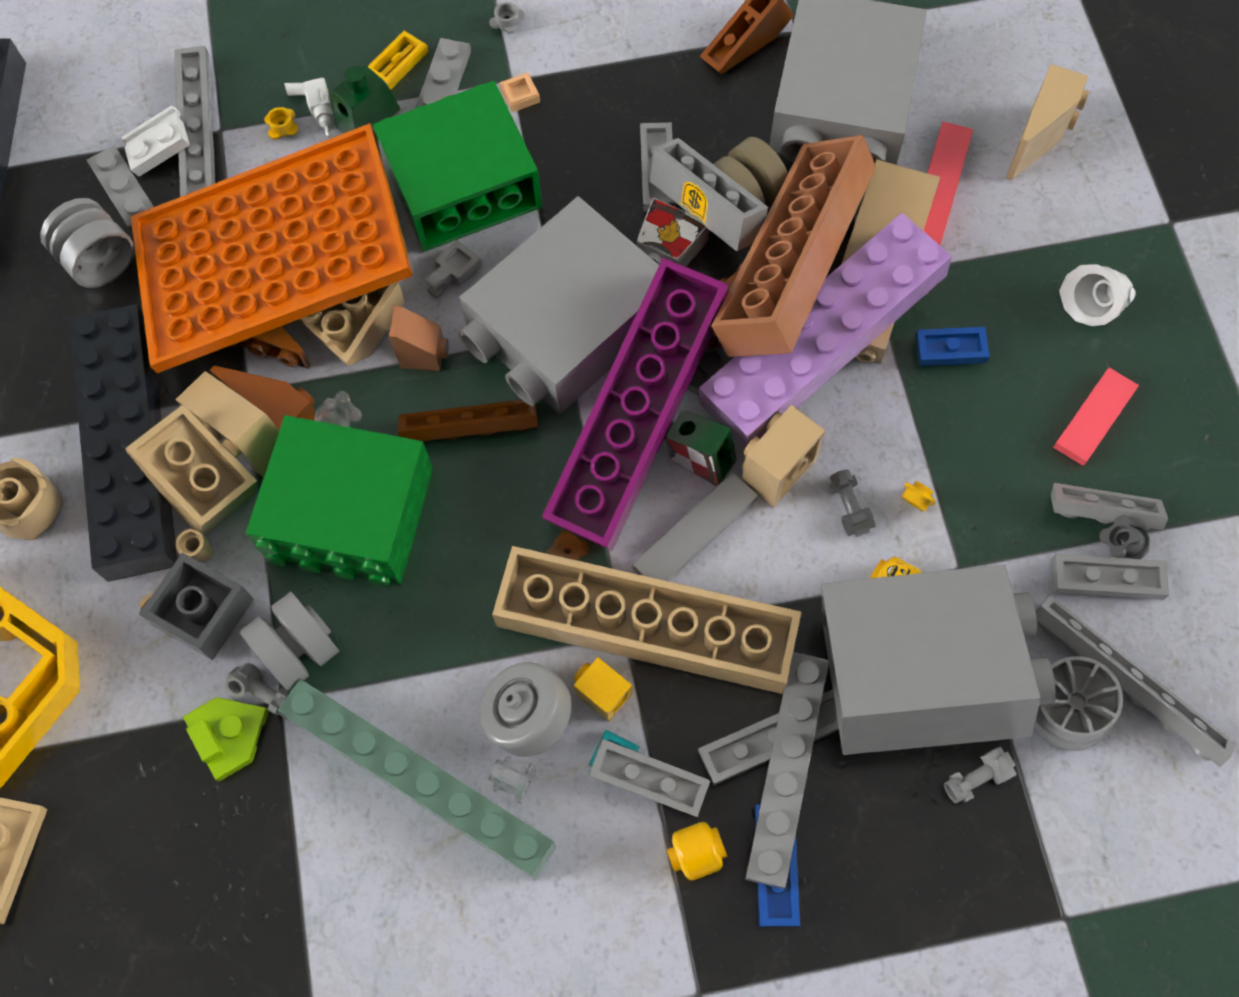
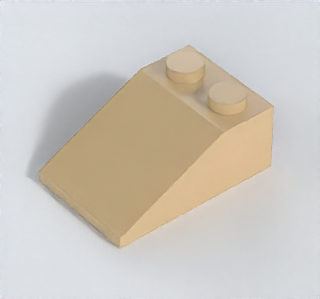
[1006,64,1090,180]
[126,405,257,535]

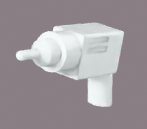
[284,78,334,137]

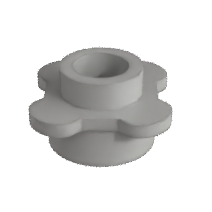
[489,2,525,34]

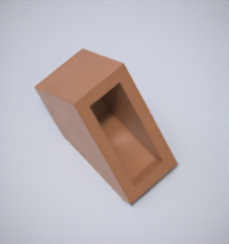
[389,306,449,371]

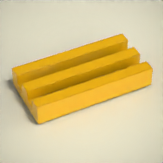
[368,30,429,90]

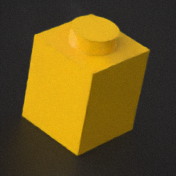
[573,657,633,721]

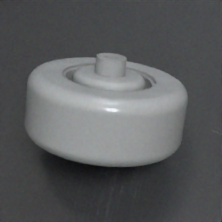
[480,662,571,757]

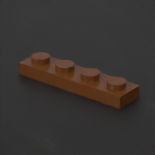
[398,400,538,443]

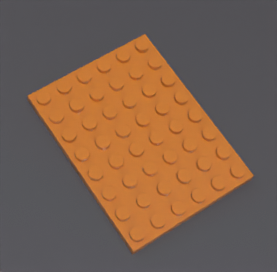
[131,123,413,373]

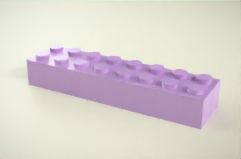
[699,213,952,448]

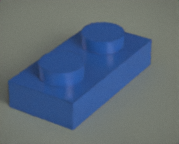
[915,327,990,366]

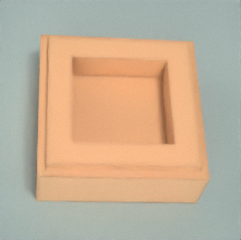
[500,72,540,112]

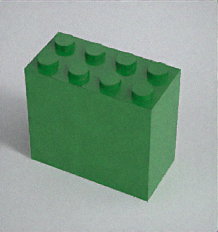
[372,81,543,252]
[245,415,433,587]

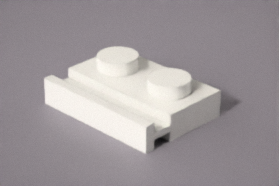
[122,105,190,176]

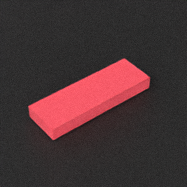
[1053,367,1139,466]

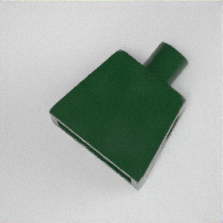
[332,66,401,133]

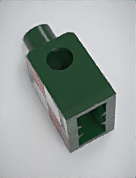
[664,411,737,486]

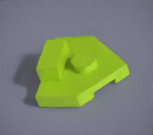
[183,697,269,782]

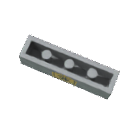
[649,138,768,251]

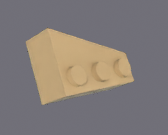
[175,371,279,479]

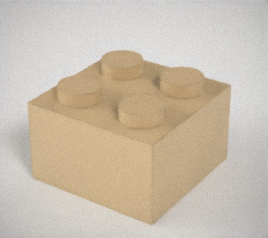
[741,405,826,508]

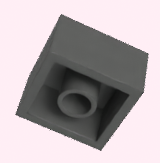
[139,552,254,660]

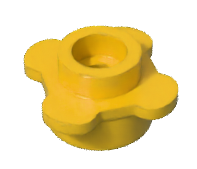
[264,107,299,140]
[901,481,936,512]

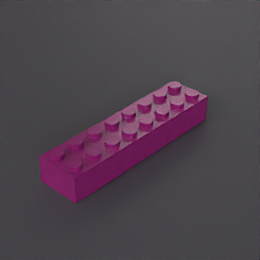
[542,258,729,551]

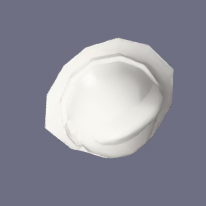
[1059,264,1136,326]

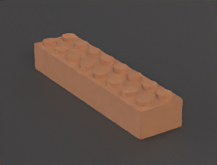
[711,135,876,357]

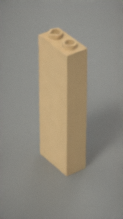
[841,159,940,364]

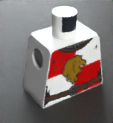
[636,198,709,267]

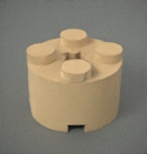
[0,458,63,540]

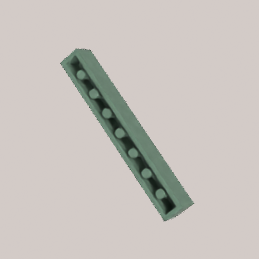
[277,679,556,881]

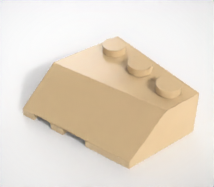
[299,282,405,366]

